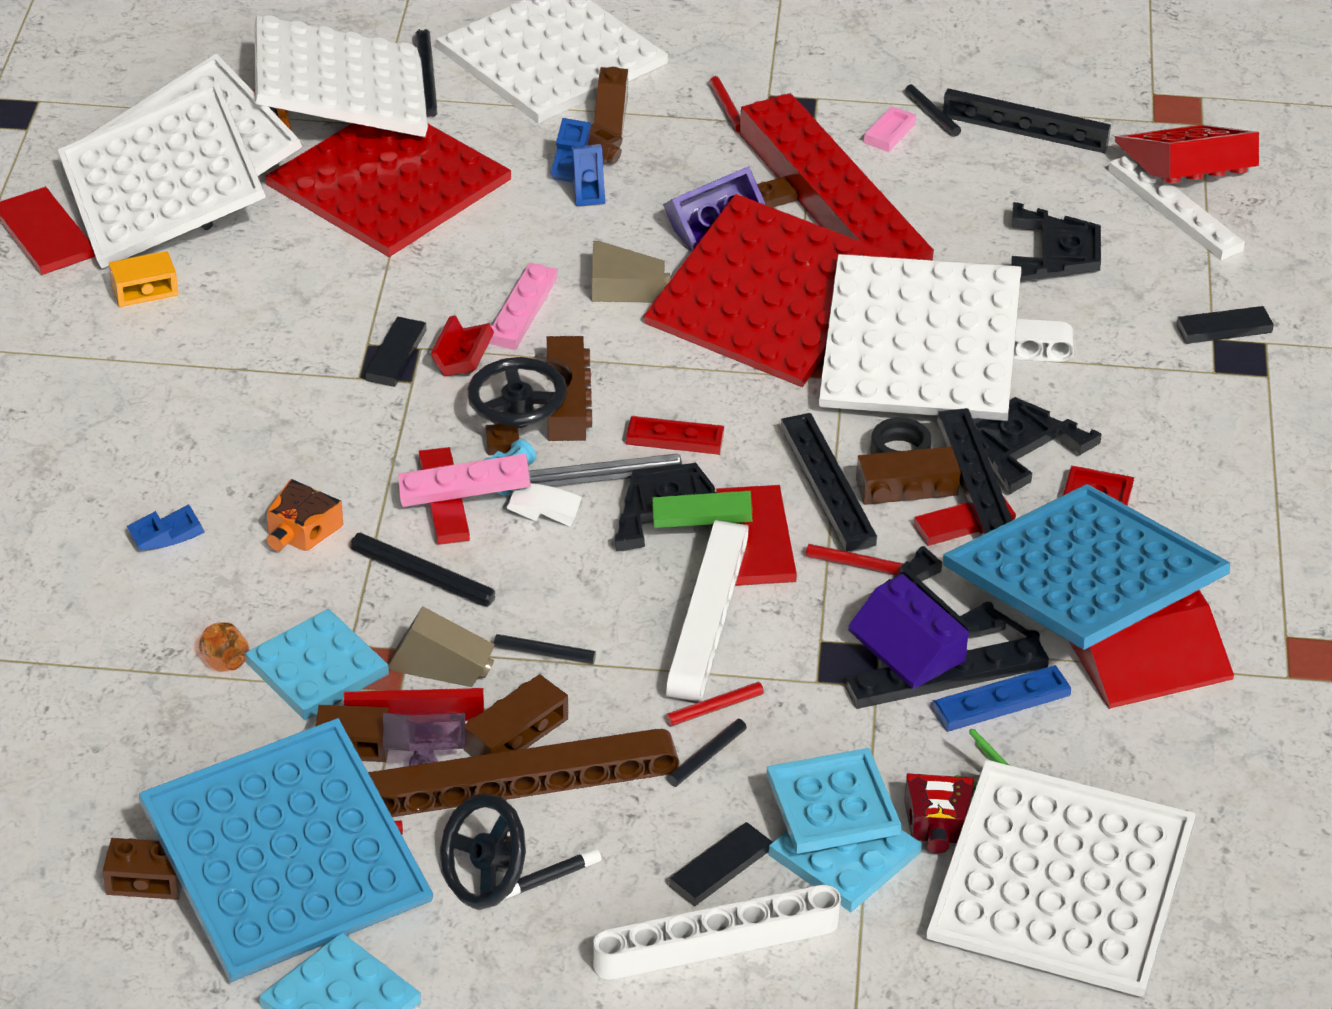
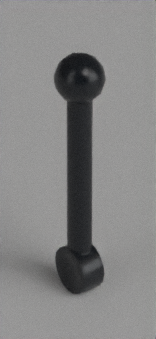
[982,601,1040,639]

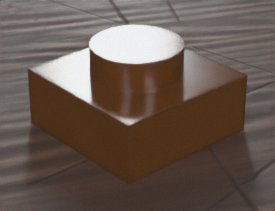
[485,424,520,455]

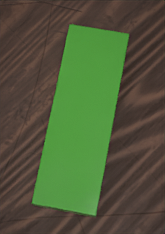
[653,491,753,528]

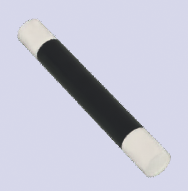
[504,848,601,900]

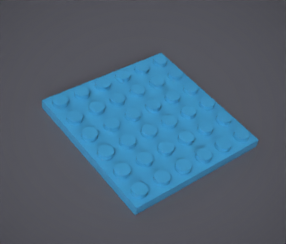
[943,484,1230,650]
[139,718,434,983]

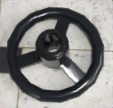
[467,357,567,428]
[439,793,526,910]

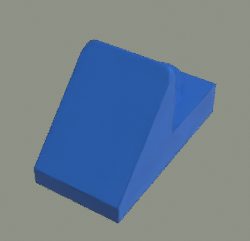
[570,144,605,206]

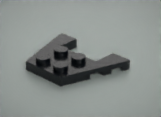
[1011,202,1101,281]
[973,397,1102,494]
[614,462,742,551]
[885,546,1007,638]

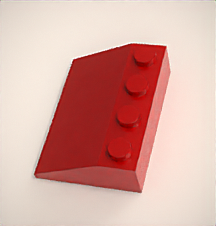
[1115,124,1259,183]
[1069,590,1234,709]

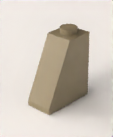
[592,241,670,303]
[388,606,495,687]

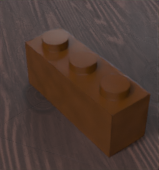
[856,446,961,505]
[463,674,568,756]

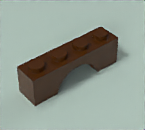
[546,336,592,441]

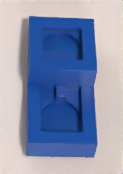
[550,118,591,182]
[127,504,205,550]

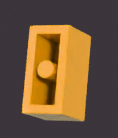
[108,251,179,307]

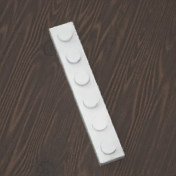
[1108,154,1245,260]

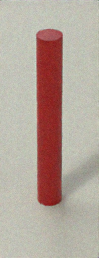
[709,76,740,132]
[806,544,904,575]
[666,681,764,727]

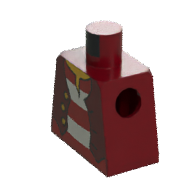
[904,773,974,853]

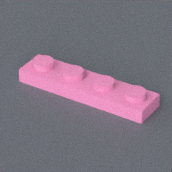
[489,263,558,350]
[398,453,531,507]

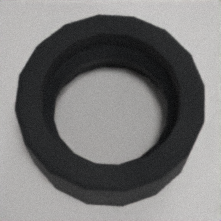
[870,417,931,454]

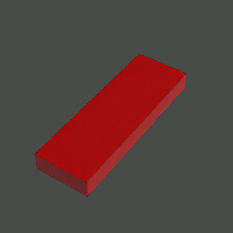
[626,416,725,455]
[914,496,1016,546]

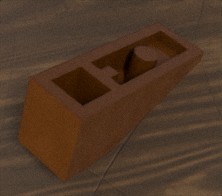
[594,66,628,137]

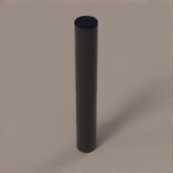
[905,84,961,137]
[494,634,596,664]
[667,719,747,787]

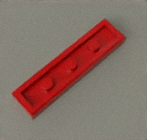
[419,447,470,545]
[344,688,484,723]

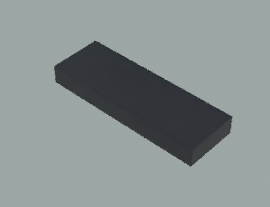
[1176,306,1274,344]
[366,316,427,387]
[669,822,772,906]

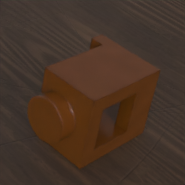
[588,123,623,164]

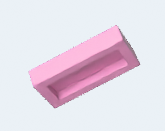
[864,106,916,152]

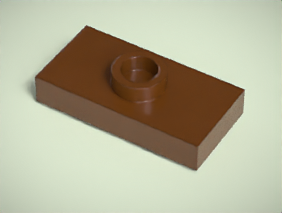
[757,176,798,208]

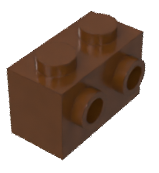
[103,838,182,900]

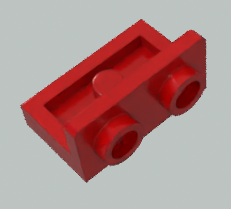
[431,315,494,377]

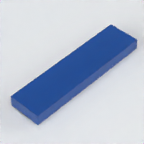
[932,665,1071,732]

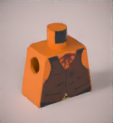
[267,479,343,551]

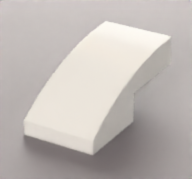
[507,483,582,527]

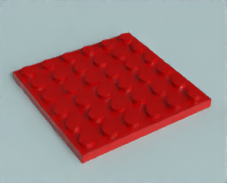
[265,123,511,257]
[644,194,892,388]

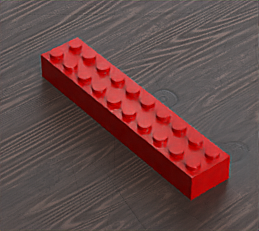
[740,93,934,261]

